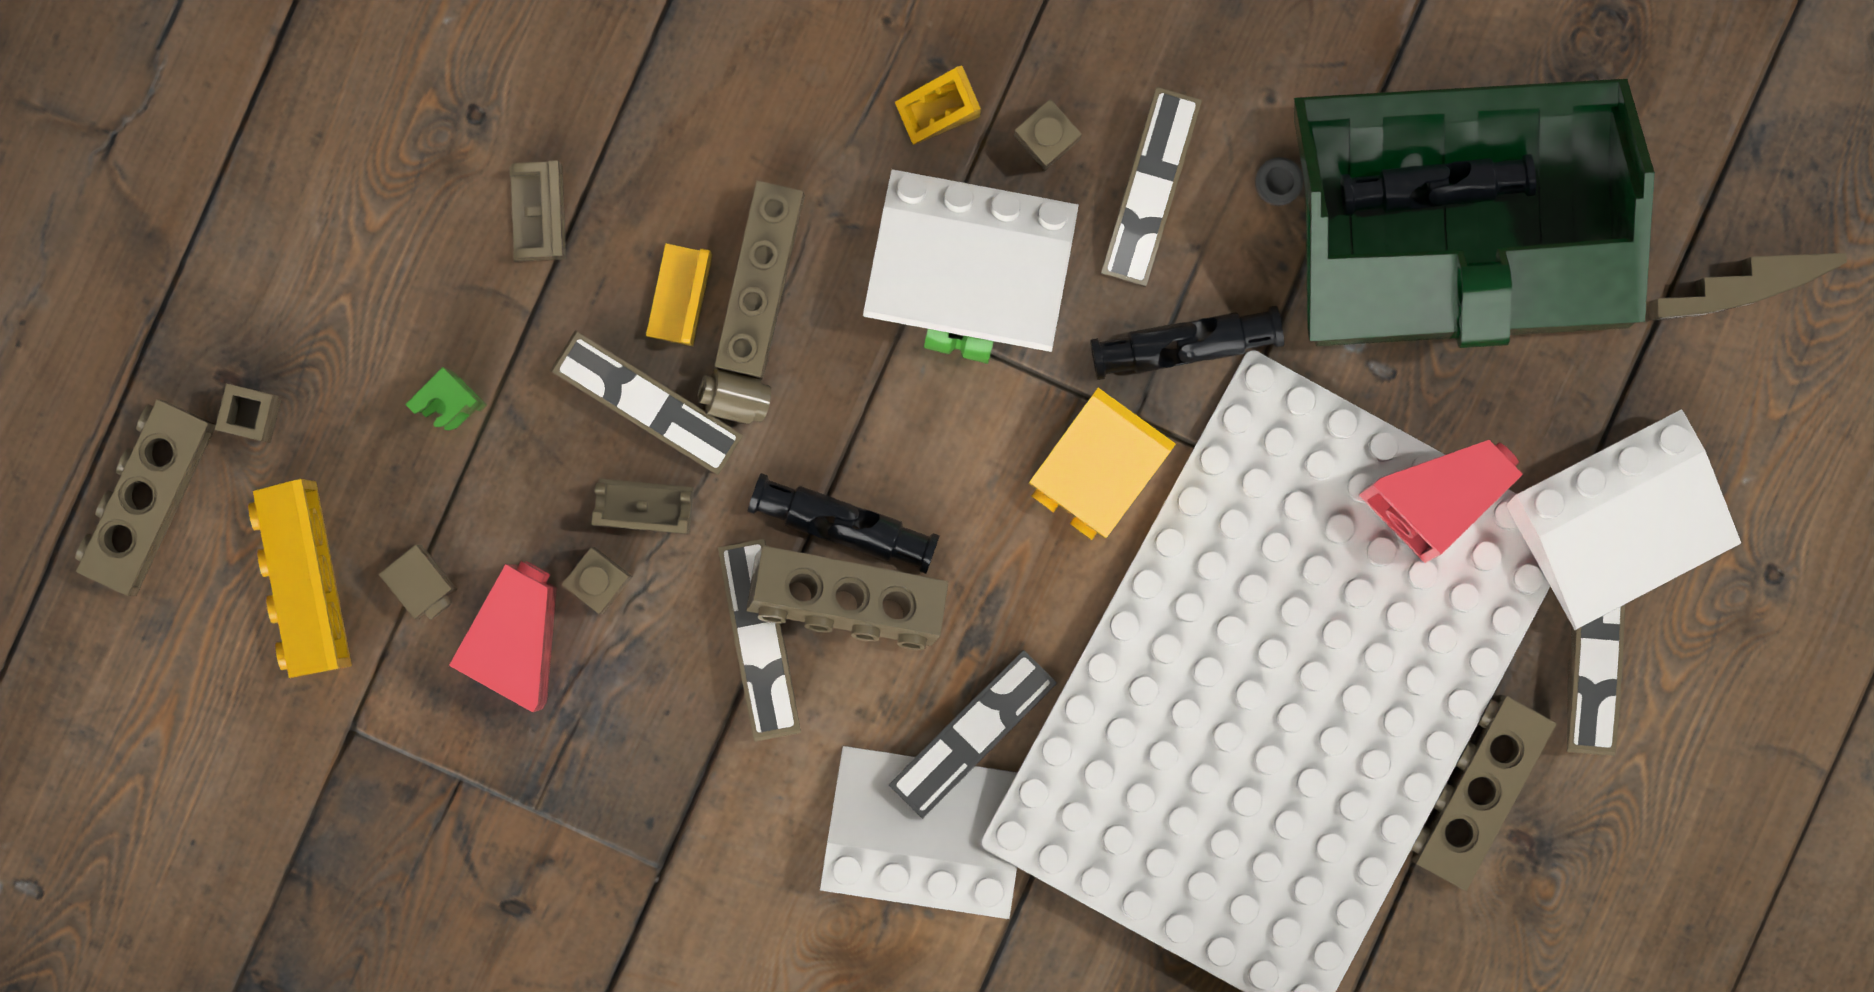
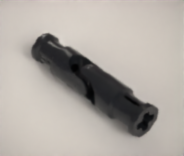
[1340,154,1536,216]
[1090,305,1284,380]
[747,473,940,574]

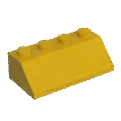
[248,479,352,678]

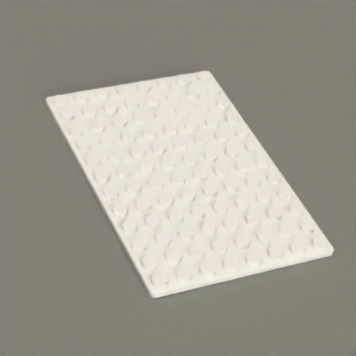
[981,350,1550,992]

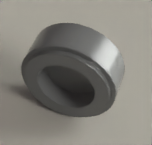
[1255,157,1303,206]

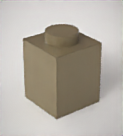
[1014,99,1082,171]
[215,383,282,443]
[379,545,457,620]
[562,547,633,614]

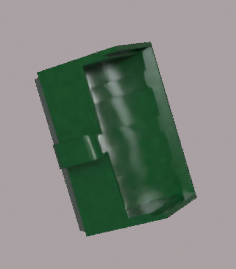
[1294,79,1655,348]

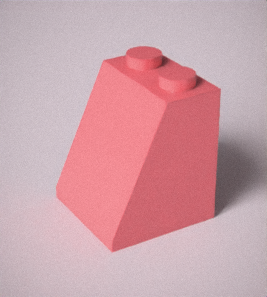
[1359,440,1523,563]
[449,561,557,712]

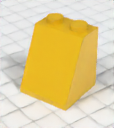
[1028,388,1176,540]

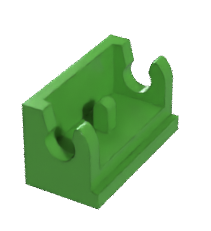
[405,367,487,431]

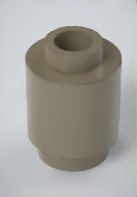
[698,368,771,424]

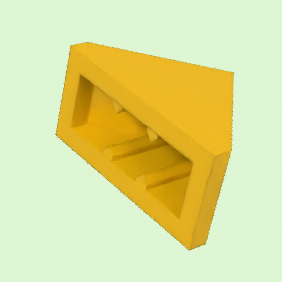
[895,66,981,145]

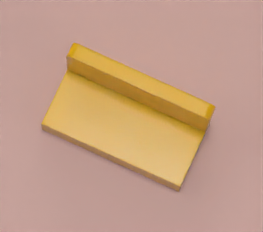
[646,243,713,346]

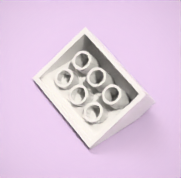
[863,169,1079,352]
[1506,409,1741,630]
[820,746,1018,919]

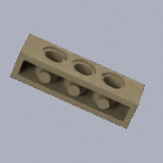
[714,181,805,380]
[75,399,216,596]
[746,545,949,650]
[1410,695,1557,891]

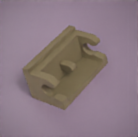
[509,161,567,262]
[591,478,694,534]

